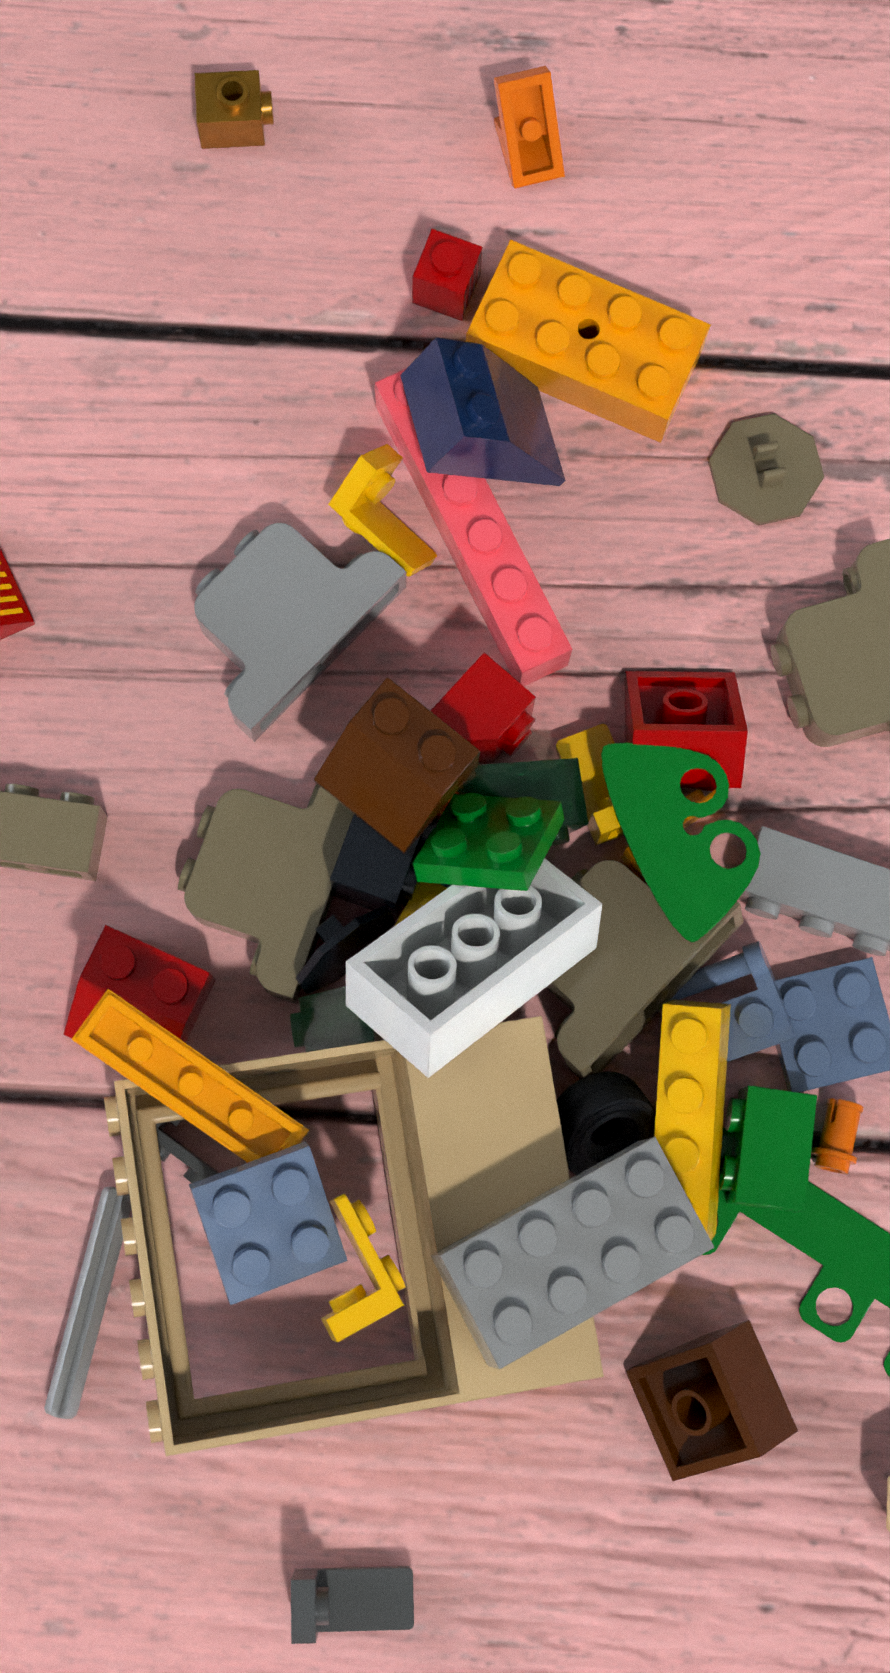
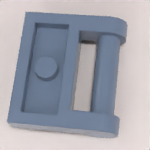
[670,941,797,1062]

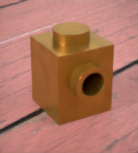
[194,70,274,149]

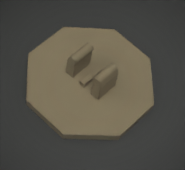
[708,413,824,526]

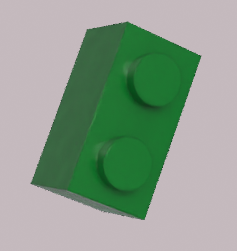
[719,1085,817,1213]

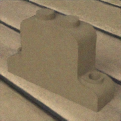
[771,539,890,747]
[178,784,354,1004]
[546,860,744,1079]

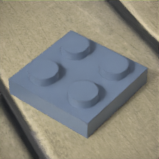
[776,957,890,1093]
[189,1141,348,1305]

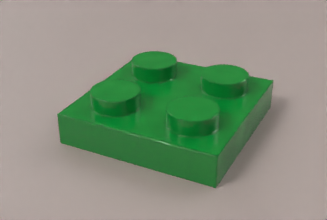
[413,793,565,891]

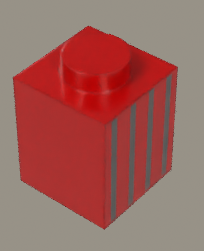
[412,229,483,321]

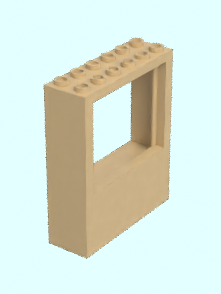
[104,1016,604,1456]

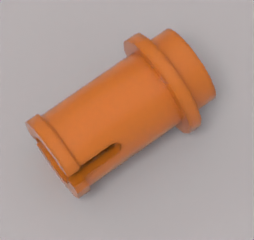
[811,1098,864,1174]

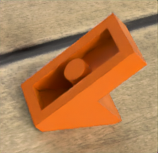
[494,65,565,189]

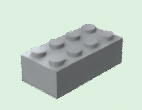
[431,1137,714,1369]

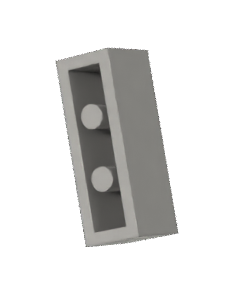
[738,826,890,956]

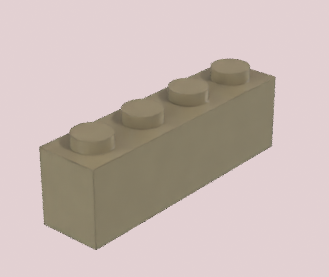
[0,784,108,881]

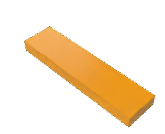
[72,989,309,1163]

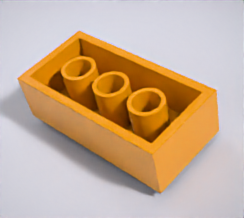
[465,239,711,443]

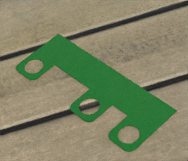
[702,1127,890,1377]

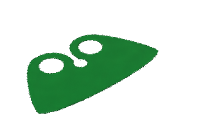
[601,743,761,943]

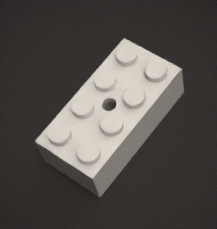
[346,858,602,1078]

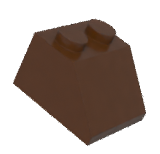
[314,677,480,854]
[625,1320,798,1481]

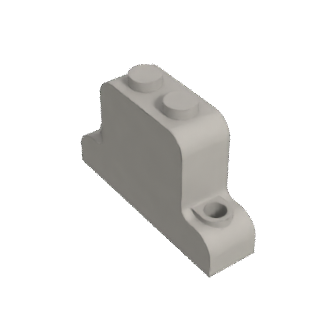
[194,523,406,742]

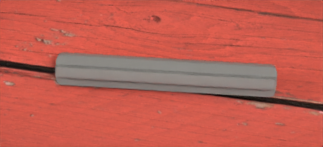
[44,1187,131,1419]

